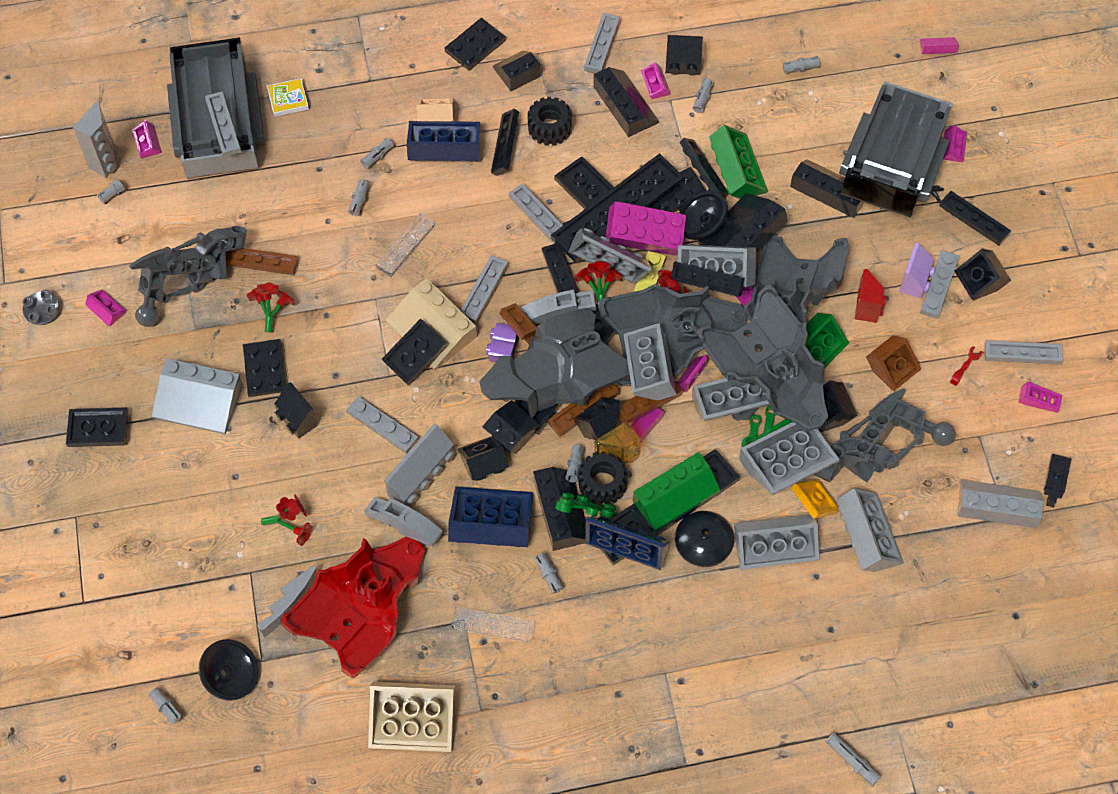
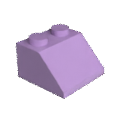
[899,243,935,298]

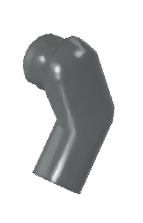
[732,408,758,421]

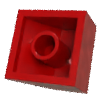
[855,269,887,323]

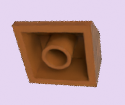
[866,335,921,391]

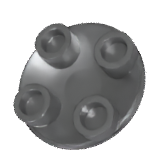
[22,289,60,325]

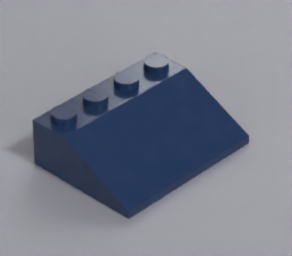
[448,486,533,548]
[585,516,670,570]

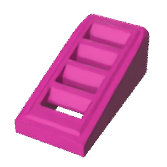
[1018,381,1062,413]

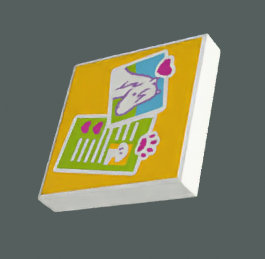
[267,78,309,117]

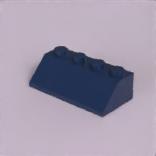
[407,121,480,162]

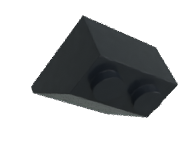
[665,35,703,75]
[493,51,541,91]
[954,248,1011,300]
[817,380,858,433]
[274,382,318,439]
[573,397,621,441]
[482,400,540,454]
[458,436,509,481]

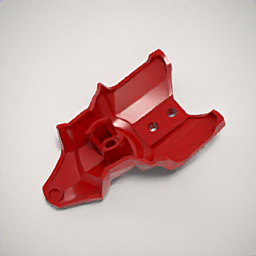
[280,537,425,678]

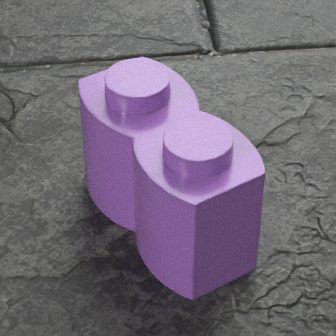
[486,323,519,362]

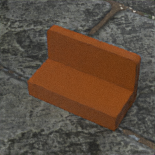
[499,303,537,344]

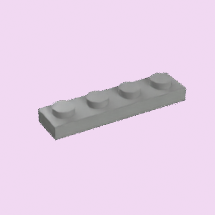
[584,13,620,73]
[205,92,241,157]
[509,183,563,244]
[920,250,959,319]
[460,255,508,324]
[984,340,1063,364]
[346,396,419,454]

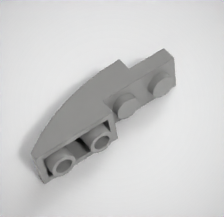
[520,290,596,324]
[364,497,443,547]

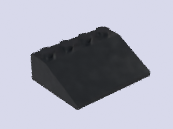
[697,193,787,253]

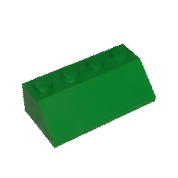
[709,125,768,199]
[805,313,849,369]
[633,452,720,531]

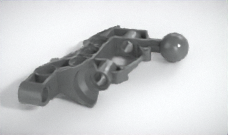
[129,226,247,327]
[814,389,956,482]

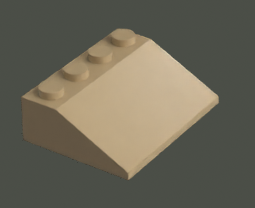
[385,278,477,371]
[368,682,456,752]

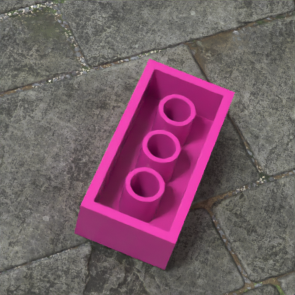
[606,201,686,256]

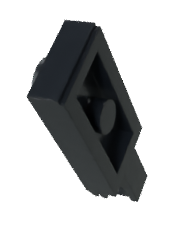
[1044,454,1071,508]

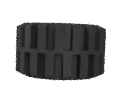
[527,97,572,146]
[578,451,628,505]

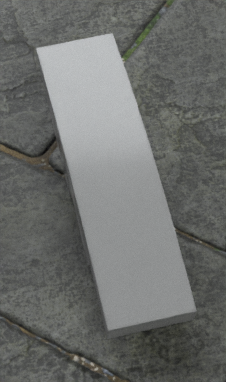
[257,565,317,638]

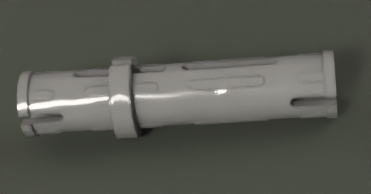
[826,732,881,786]

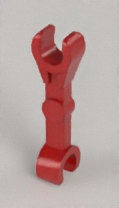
[950,346,982,386]

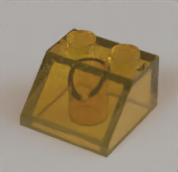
[594,421,641,464]

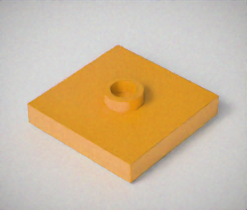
[791,479,839,519]

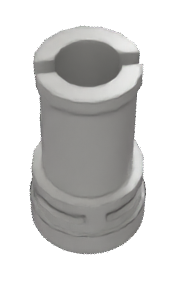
[97,179,125,204]

